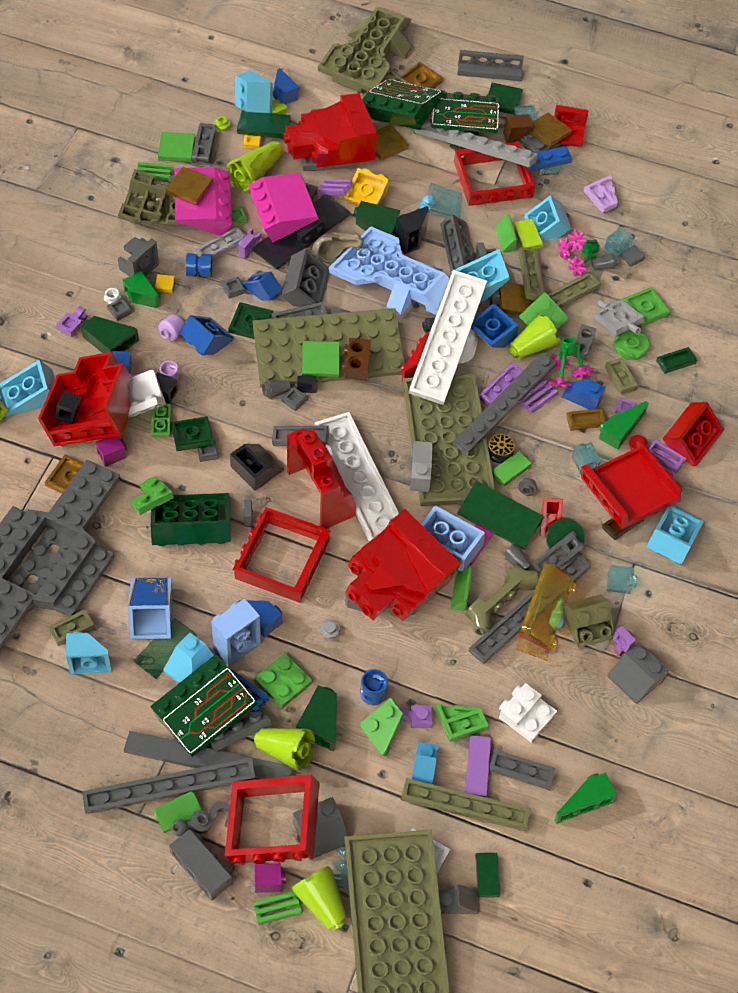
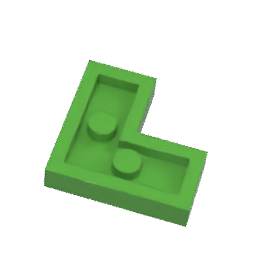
[518,292,569,330]
[130,476,174,515]

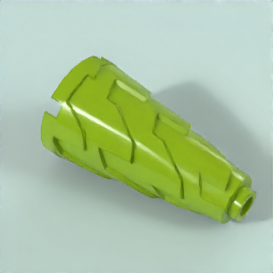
[226,141,283,191]

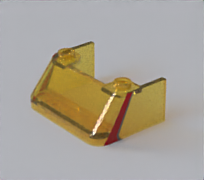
[516,561,577,661]

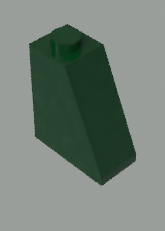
[353,201,400,236]
[81,316,139,353]
[296,685,337,752]

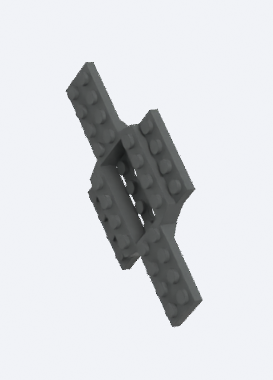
[0,460,121,650]

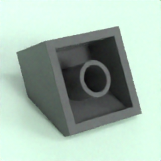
[607,642,669,704]
[293,797,348,860]

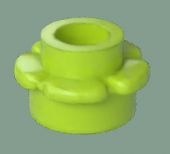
[214,116,231,132]

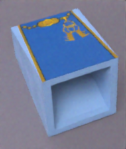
[128,578,172,639]

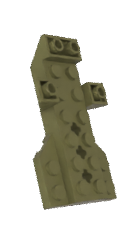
[318,7,412,92]

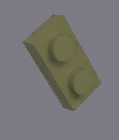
[605,358,638,394]
[48,609,95,646]

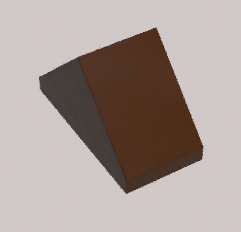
[503,114,535,143]

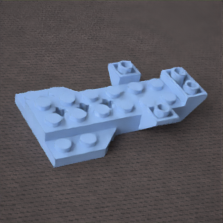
[328,226,450,315]

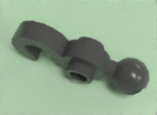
[172,802,230,837]

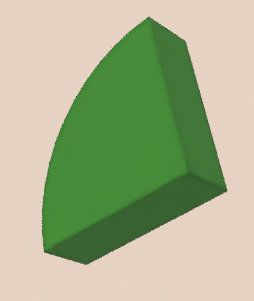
[232,206,247,223]

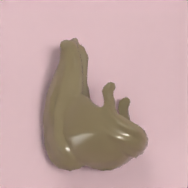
[313,232,364,263]

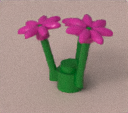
[557,229,600,277]
[548,337,595,388]

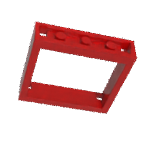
[454,142,535,206]
[232,507,331,603]
[225,775,320,866]

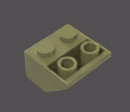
[564,594,615,648]

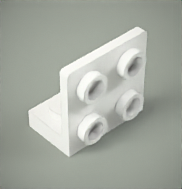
[127,370,166,417]

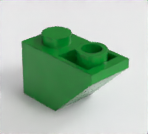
[122,271,160,308]

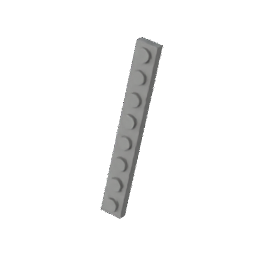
[414,120,538,167]

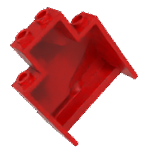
[283,93,377,168]
[38,352,131,447]
[287,427,356,529]
[345,509,461,621]

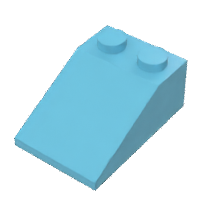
[451,249,510,304]
[0,360,55,417]
[646,505,704,564]

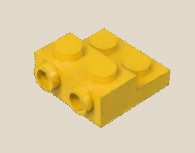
[344,168,390,205]

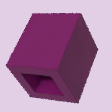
[95,437,127,467]
[254,863,286,893]

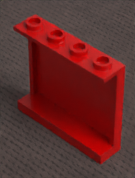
[581,439,682,529]

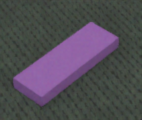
[479,363,524,406]
[465,735,491,797]

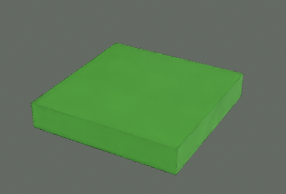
[158,132,195,162]
[622,287,671,328]
[302,341,339,377]

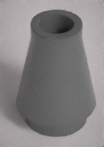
[591,252,619,271]
[262,380,290,398]
[503,544,531,570]

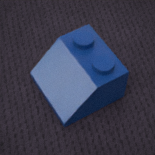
[471,304,518,348]
[179,315,234,355]

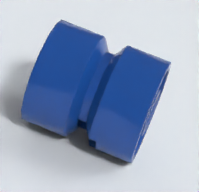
[186,253,212,277]
[360,669,388,706]

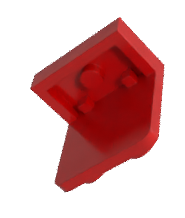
[554,105,589,147]

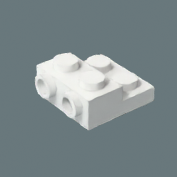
[499,683,557,743]

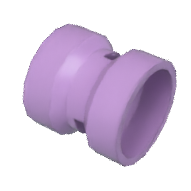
[160,360,179,382]

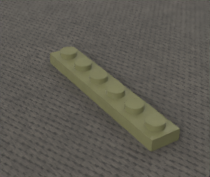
[401,778,531,831]

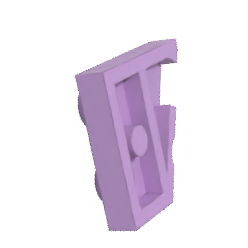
[583,175,618,213]

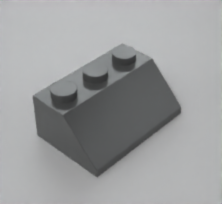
[281,249,329,307]

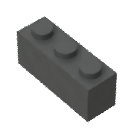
[169,829,232,901]

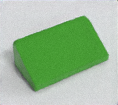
[496,214,517,252]
[451,567,472,611]
[154,791,201,833]

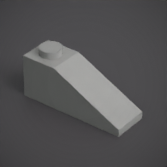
[410,441,433,492]

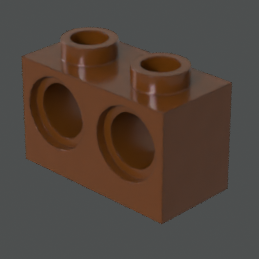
[342,338,371,381]

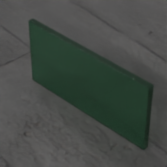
[133,618,197,679]

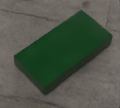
[656,347,697,374]
[475,853,500,898]

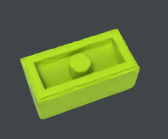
[514,219,544,250]

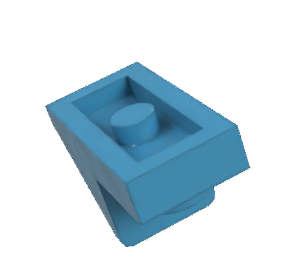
[412,742,438,784]

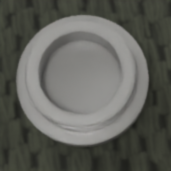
[320,620,340,639]

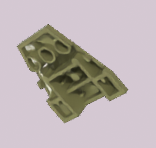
[118,169,187,226]

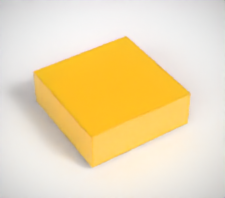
[243,135,262,149]
[155,274,175,294]

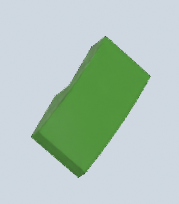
[151,404,171,436]

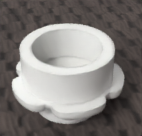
[104,288,121,304]

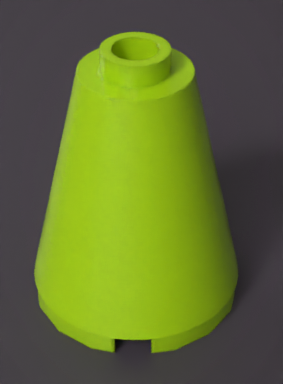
[509,313,561,359]
[254,728,315,771]
[292,865,347,931]

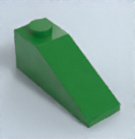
[599,401,649,450]
[554,773,617,824]

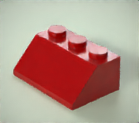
[662,402,724,466]

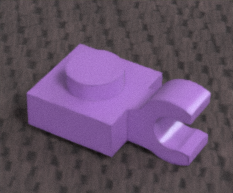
[238,228,261,259]
[56,306,87,337]
[613,626,636,656]
[400,705,432,728]

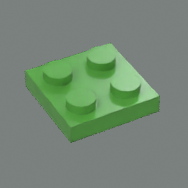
[254,653,312,708]

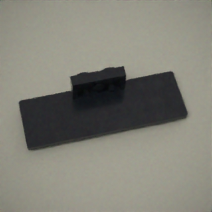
[253,194,349,269]

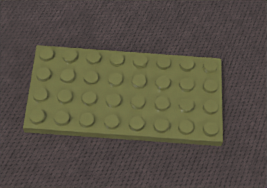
[253,308,404,388]
[402,374,495,506]
[344,829,450,993]

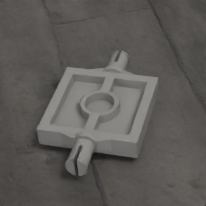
[594,299,644,336]

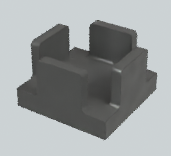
[118,237,159,277]

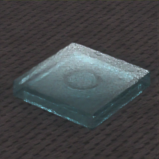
[427,183,462,218]

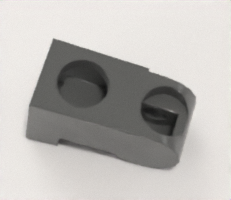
[572,324,597,360]

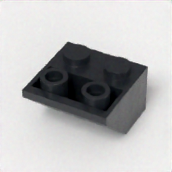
[395,206,429,255]
[230,444,284,491]

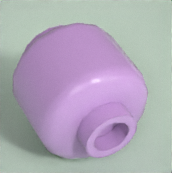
[158,314,185,341]

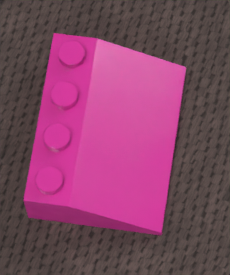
[175,167,232,235]
[248,173,319,243]

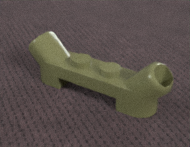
[465,564,539,635]

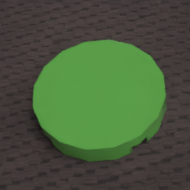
[614,330,650,360]

